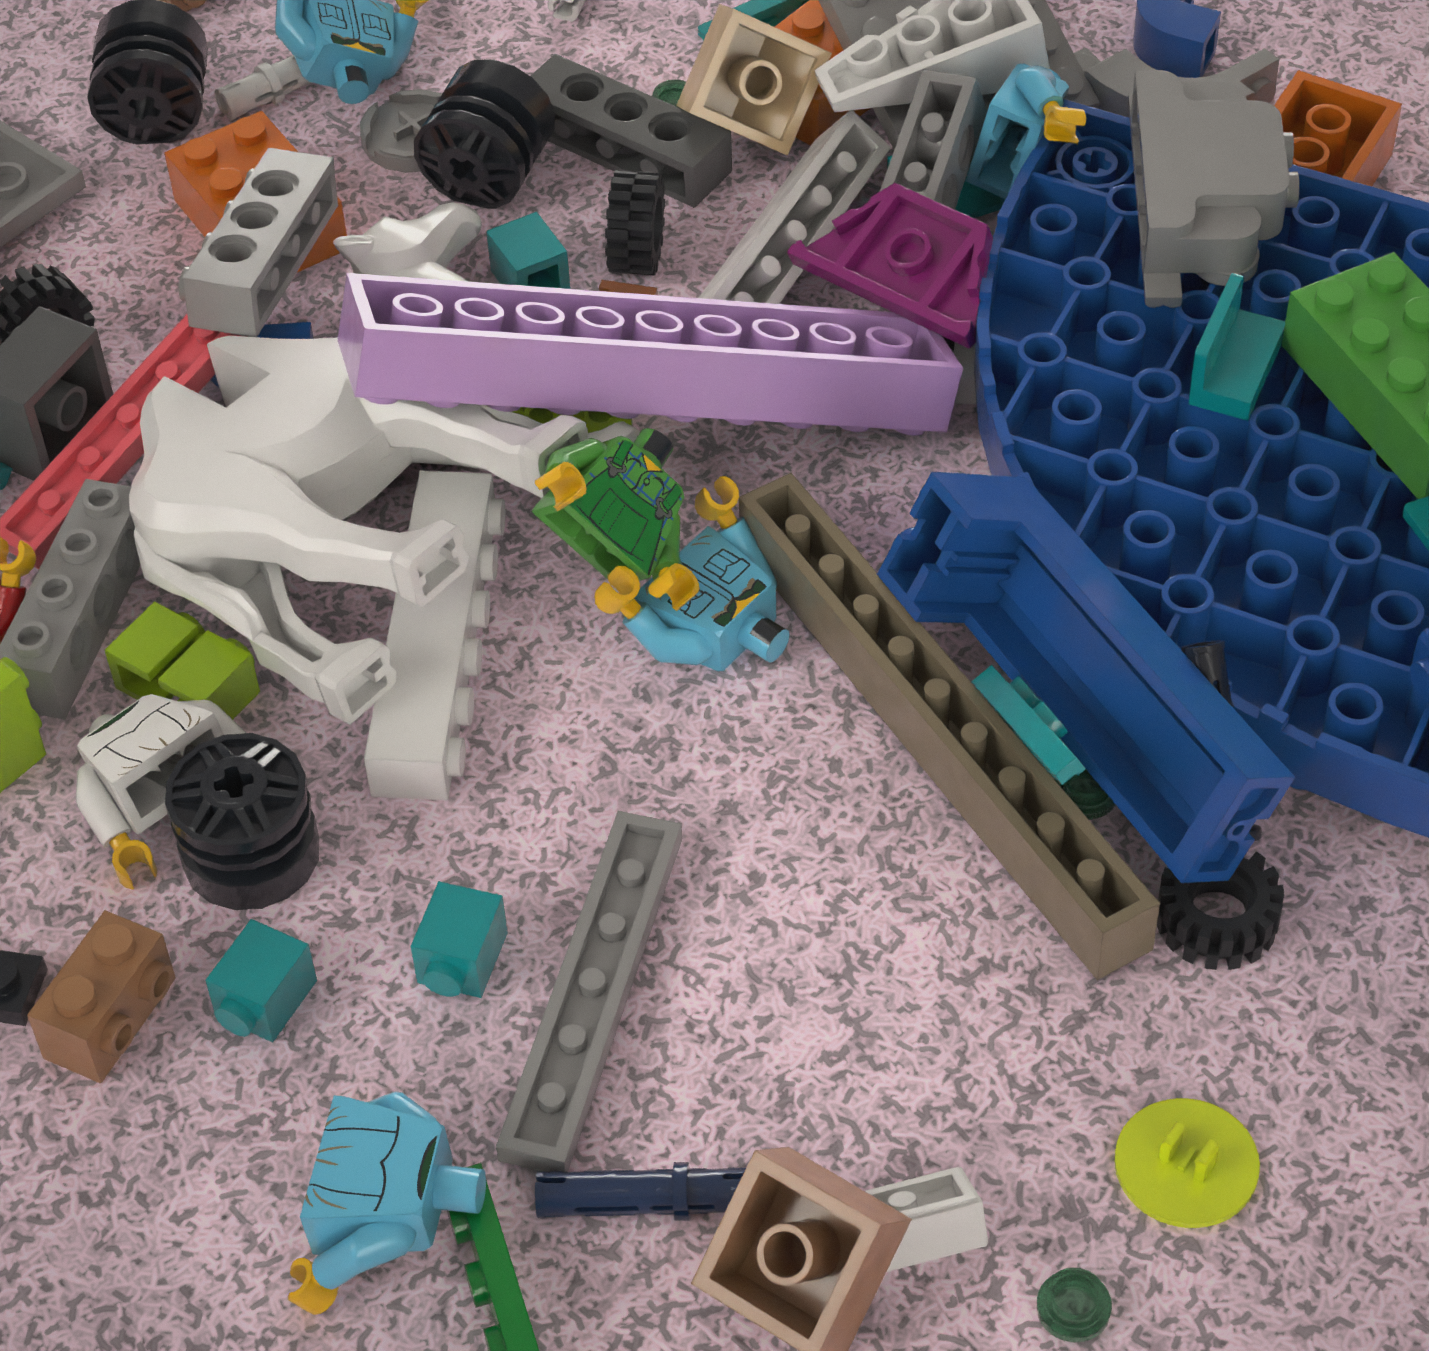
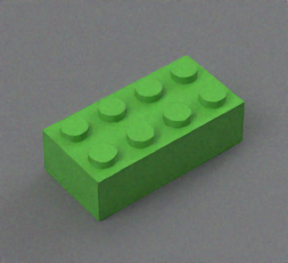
[1281,252,1429,499]

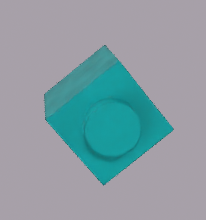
[486,211,571,289]
[410,881,508,998]
[205,919,317,1042]

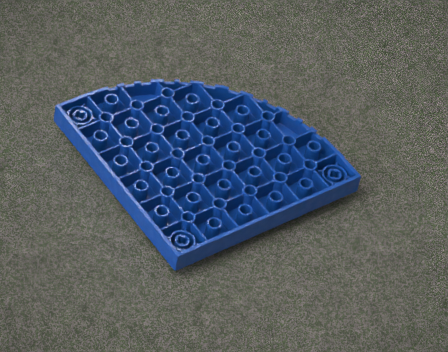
[974,99,1429,838]

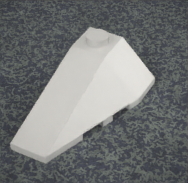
[814,0,1050,112]

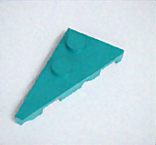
[971,665,1086,785]

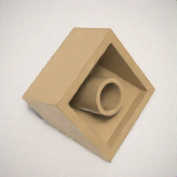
[676,4,832,156]

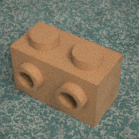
[27,910,176,1084]

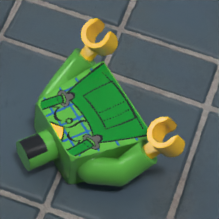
[531,428,700,611]

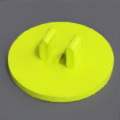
[1114,1098,1260,1228]

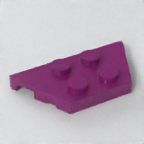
[787,183,993,349]

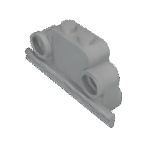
[1128,70,1299,308]

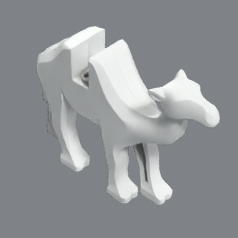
[129,202,640,725]

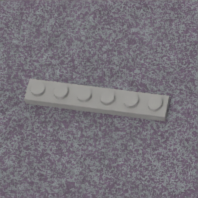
[496,811,682,1172]

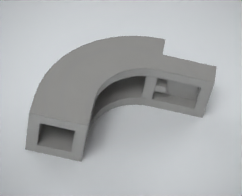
[1084,48,1280,118]

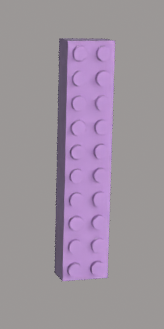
[338,273,963,436]

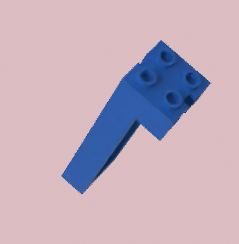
[877,472,1296,883]

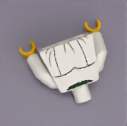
[76,694,246,890]

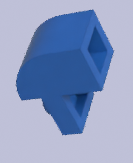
[1133,0,1221,78]

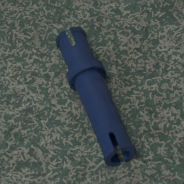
[535,1162,747,1221]

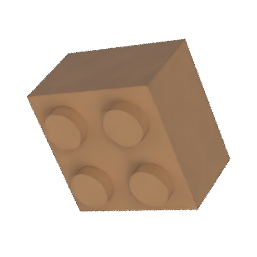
[691,1147,912,1351]

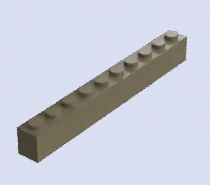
[739,473,1160,980]

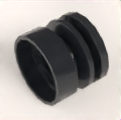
[87,0,208,145]
[414,59,555,209]
[165,733,319,910]

